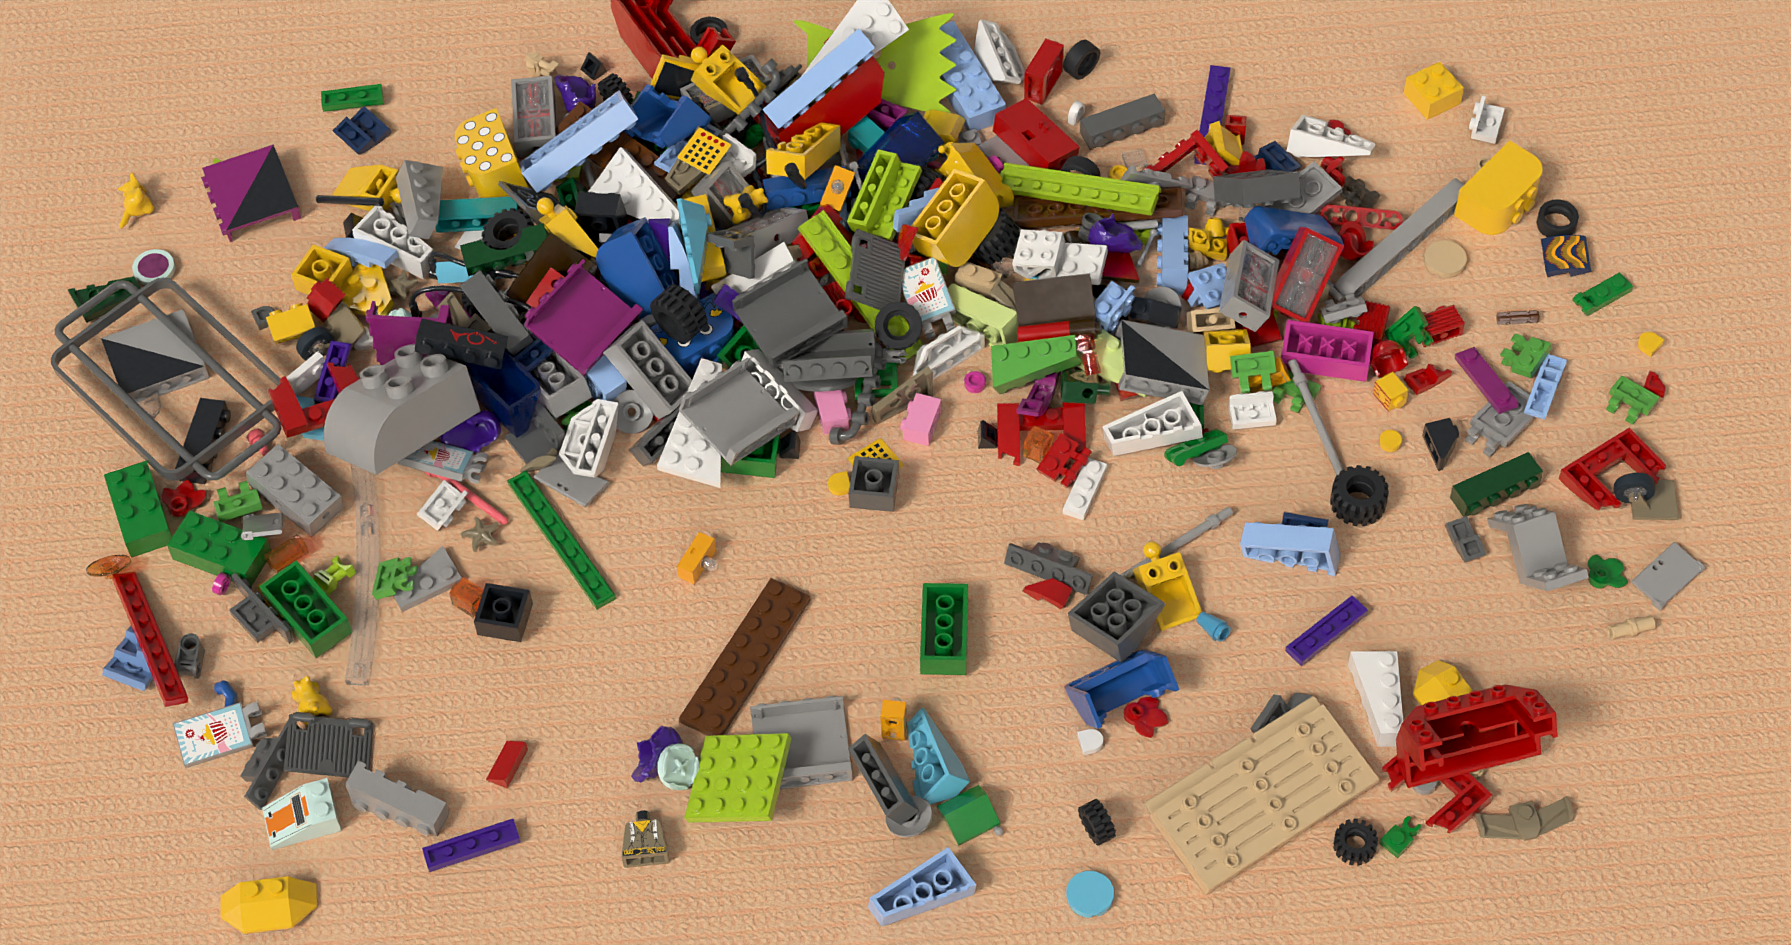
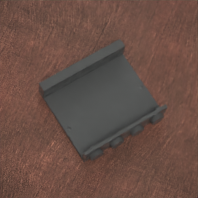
[732,259,848,369]
[782,329,876,382]

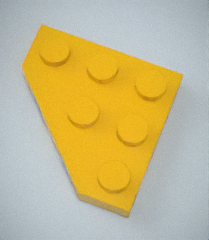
[340,263,394,316]

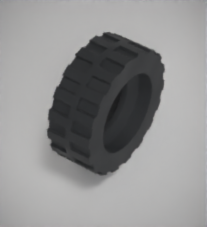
[875,301,922,350]

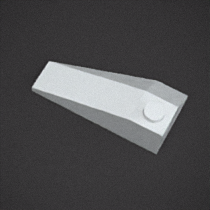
[1286,115,1376,157]

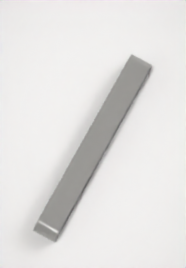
[1335,178,1465,298]

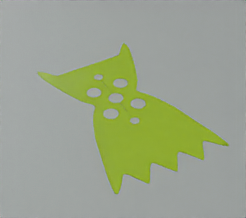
[794,13,956,113]

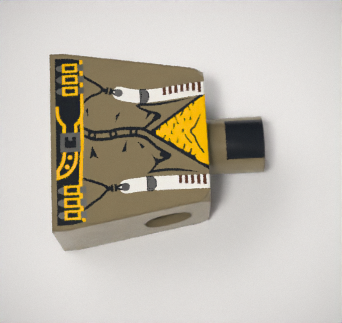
[622,810,669,868]

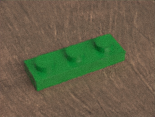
[321,84,384,112]

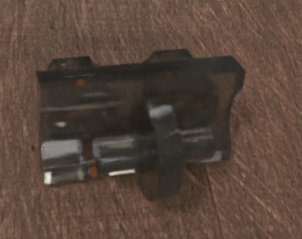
[1340,176,1380,215]

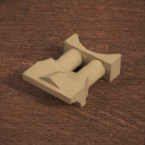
[525,52,559,86]

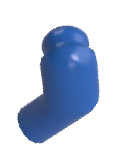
[214,680,237,707]

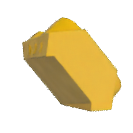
[916,109,965,148]
[1204,121,1243,166]

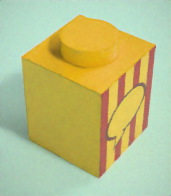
[1373,372,1408,412]

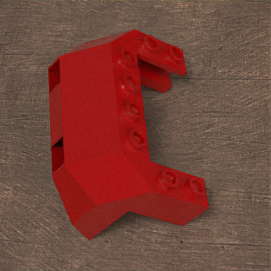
[611,0,736,79]
[754,36,885,145]
[1396,684,1558,788]

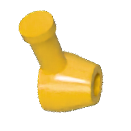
[1204,218,1229,237]

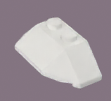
[974,19,1025,84]
[913,325,985,380]
[559,399,619,478]

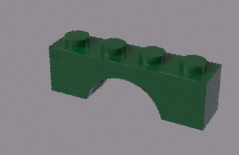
[460,223,547,276]

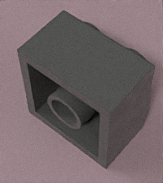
[848,456,899,512]

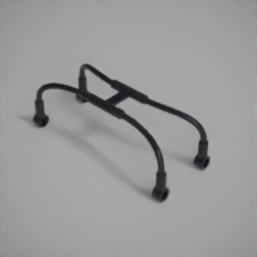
[691,67,807,218]
[409,251,532,317]

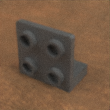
[706,229,755,279]
[505,403,565,464]

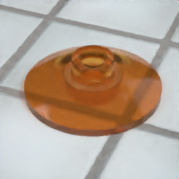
[86,555,132,579]

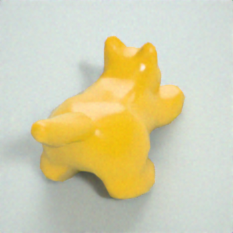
[117,172,155,228]
[723,185,768,225]
[291,676,333,725]

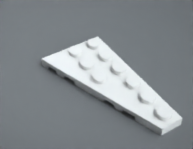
[801,0,909,78]
[588,147,680,228]
[657,358,722,488]

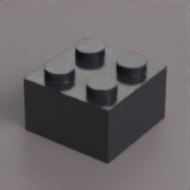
[574,192,629,238]
[474,583,533,642]

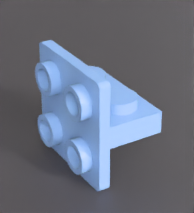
[1187,263,1227,309]
[1094,281,1135,333]

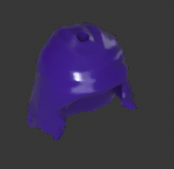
[554,74,596,113]
[1088,213,1143,253]
[440,410,501,454]
[631,726,683,783]

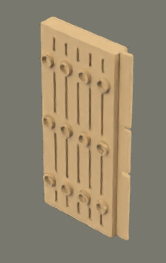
[1143,696,1379,895]

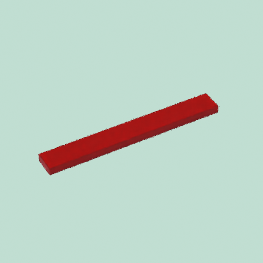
[112,571,188,707]

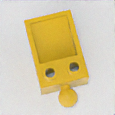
[691,45,767,114]
[331,164,402,212]
[537,198,599,258]
[1132,541,1202,631]

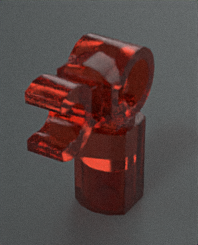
[1075,333,1101,376]

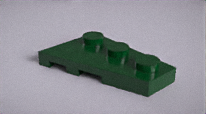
[67,276,141,323]

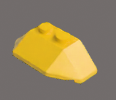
[1413,660,1472,705]
[221,876,318,934]

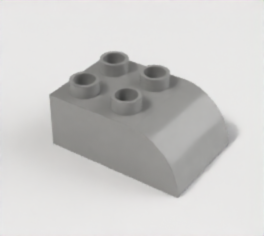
[324,344,480,475]

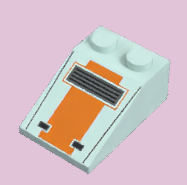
[262,778,341,850]

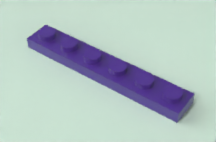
[1194,65,1231,165]

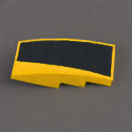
[650,54,711,99]

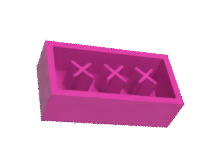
[1281,320,1374,382]

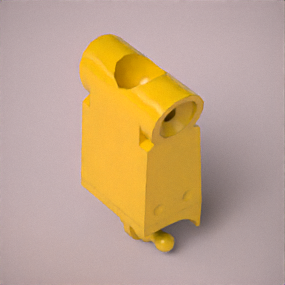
[938,142,1014,208]

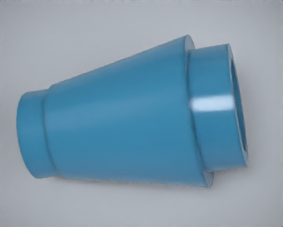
[1196,611,1231,642]

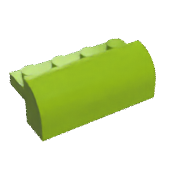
[847,150,922,242]

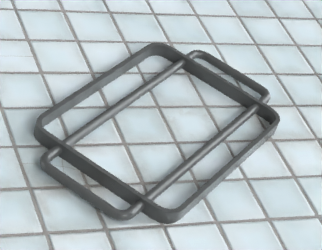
[51,277,282,481]

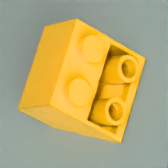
[266,303,315,345]

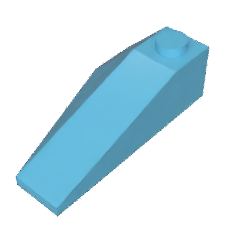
[677,198,712,294]
[907,708,970,805]

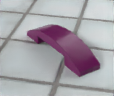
[1017,371,1061,416]

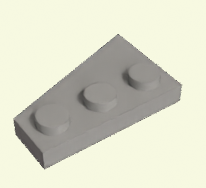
[393,546,463,612]

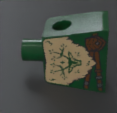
[1060,368,1111,404]

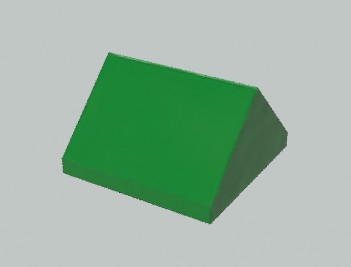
[717,325,763,371]
[937,785,1000,846]

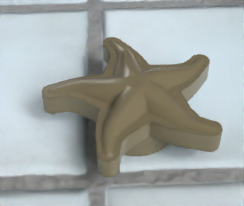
[386,270,418,300]
[461,517,499,552]

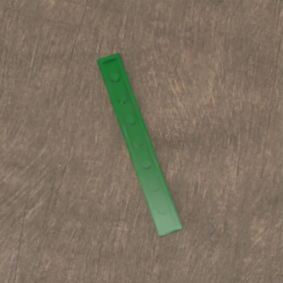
[507,471,616,610]

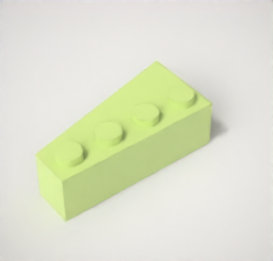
[947,283,1018,346]
[1072,329,1148,397]

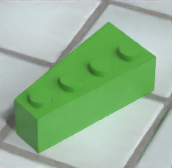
[991,335,1083,394]

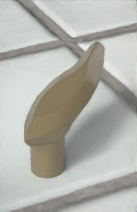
[520,448,558,473]

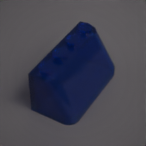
[852,111,944,183]
[458,351,541,438]

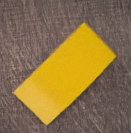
[1188,227,1227,261]

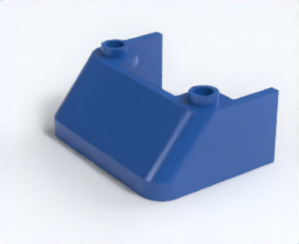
[1064,650,1179,729]

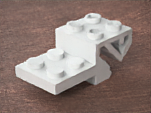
[1012,229,1108,285]

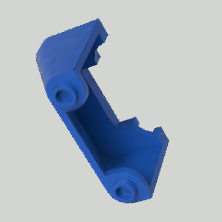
[623,84,712,148]
[1244,206,1344,255]

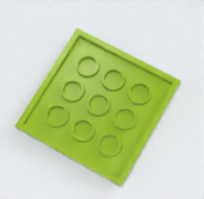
[684,733,792,823]

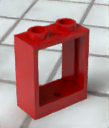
[1024,38,1064,105]

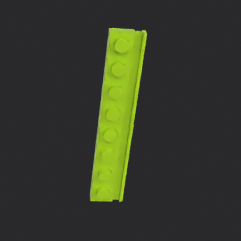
[1000,163,1161,216]
[798,210,924,366]

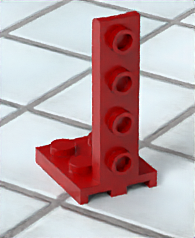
[1144,129,1229,178]

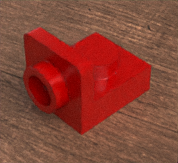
[1225,115,1247,145]

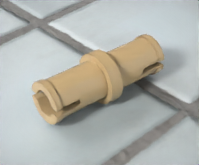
[1607,615,1656,640]

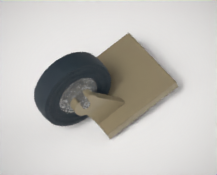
[296,301,366,361]
[1614,473,1679,520]

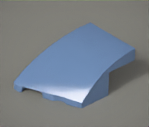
[102,626,168,691]

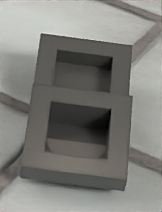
[1444,516,1486,563]

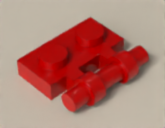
[1036,433,1092,488]

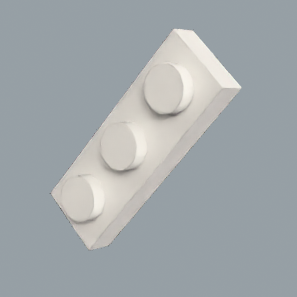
[1063,458,1107,521]

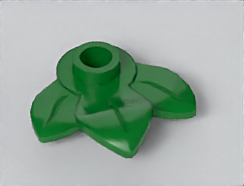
[740,124,765,149]
[1587,554,1628,589]

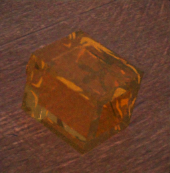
[1023,426,1053,463]
[449,577,483,618]

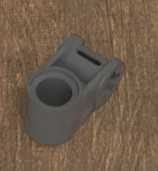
[174,633,205,679]

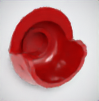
[1338,221,1374,261]
[1369,340,1408,378]

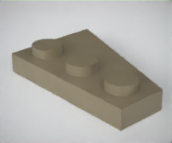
[665,126,727,195]
[872,366,933,424]

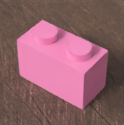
[814,389,852,435]
[900,393,941,446]

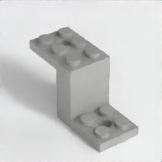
[1487,504,1589,591]

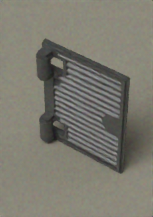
[845,229,905,316]
[283,712,373,778]

